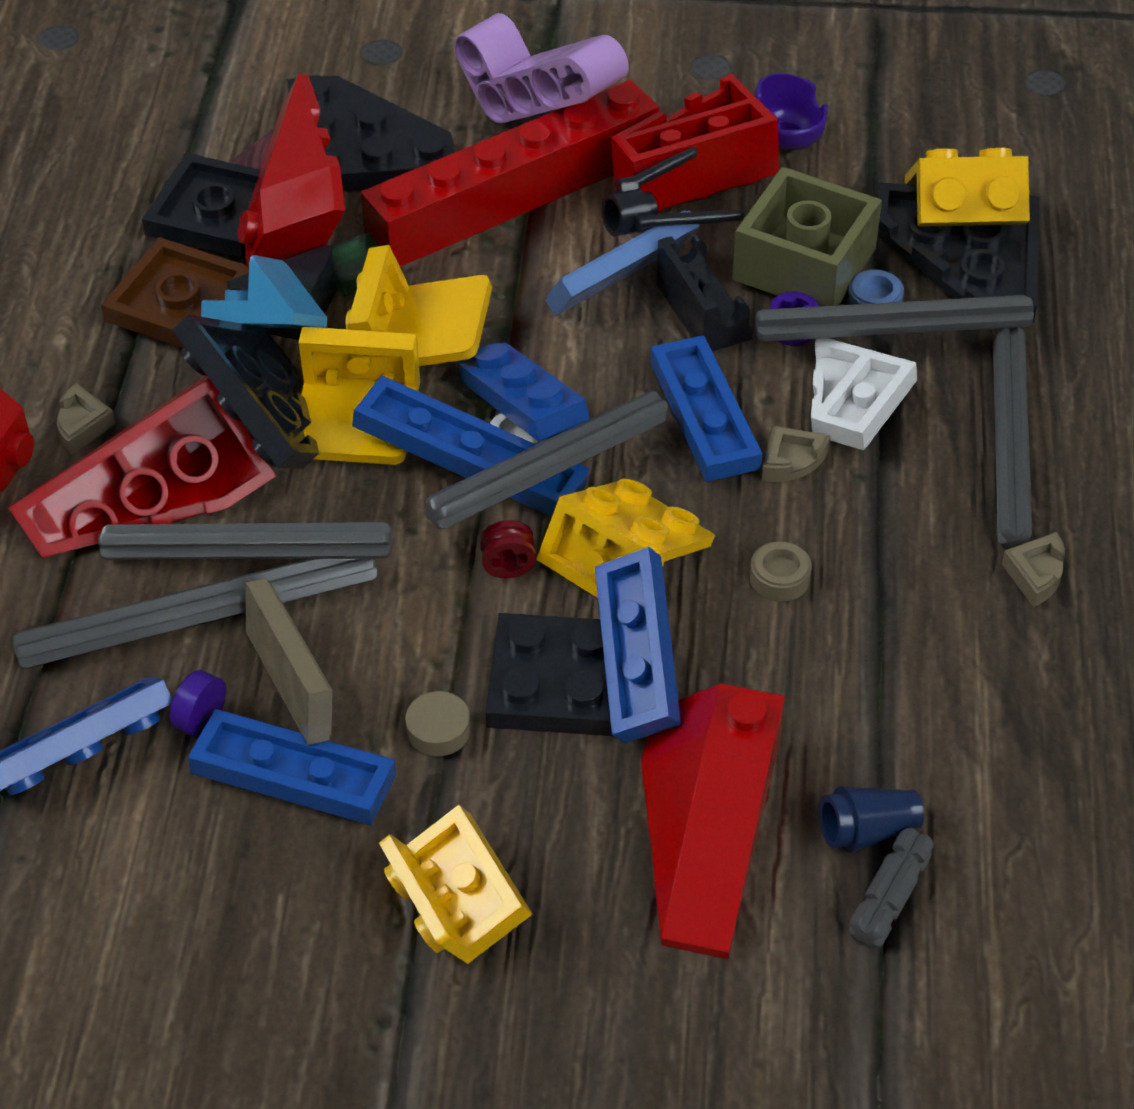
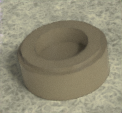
[750,541,812,602]
[405,691,471,756]

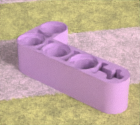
[454,13,629,123]

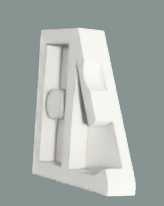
[811,338,917,450]

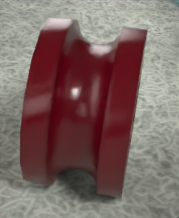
[479,520,536,579]

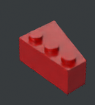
[611,73,779,213]

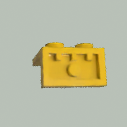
[536,479,715,598]

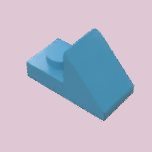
[201,255,327,328]

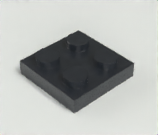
[142,153,261,258]
[485,613,613,736]

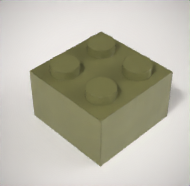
[732,166,882,306]

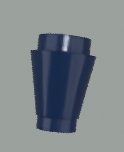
[819,786,924,853]

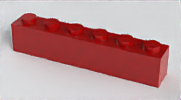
[361,79,660,267]

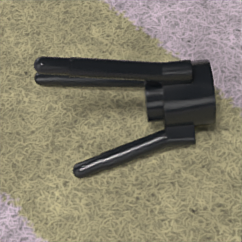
[601,147,744,237]

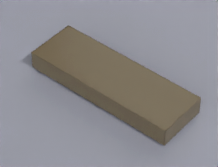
[246,578,332,745]

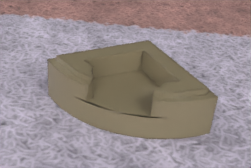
[57,383,116,455]
[762,426,830,482]
[1002,532,1065,607]

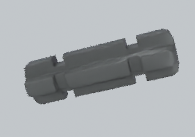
[849,828,934,948]

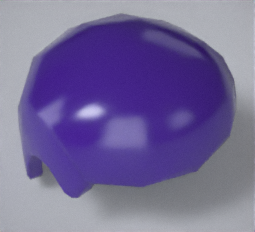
[754,73,828,150]

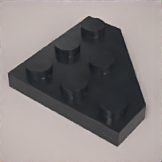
[287,75,455,190]
[877,182,1040,323]
[172,314,320,469]

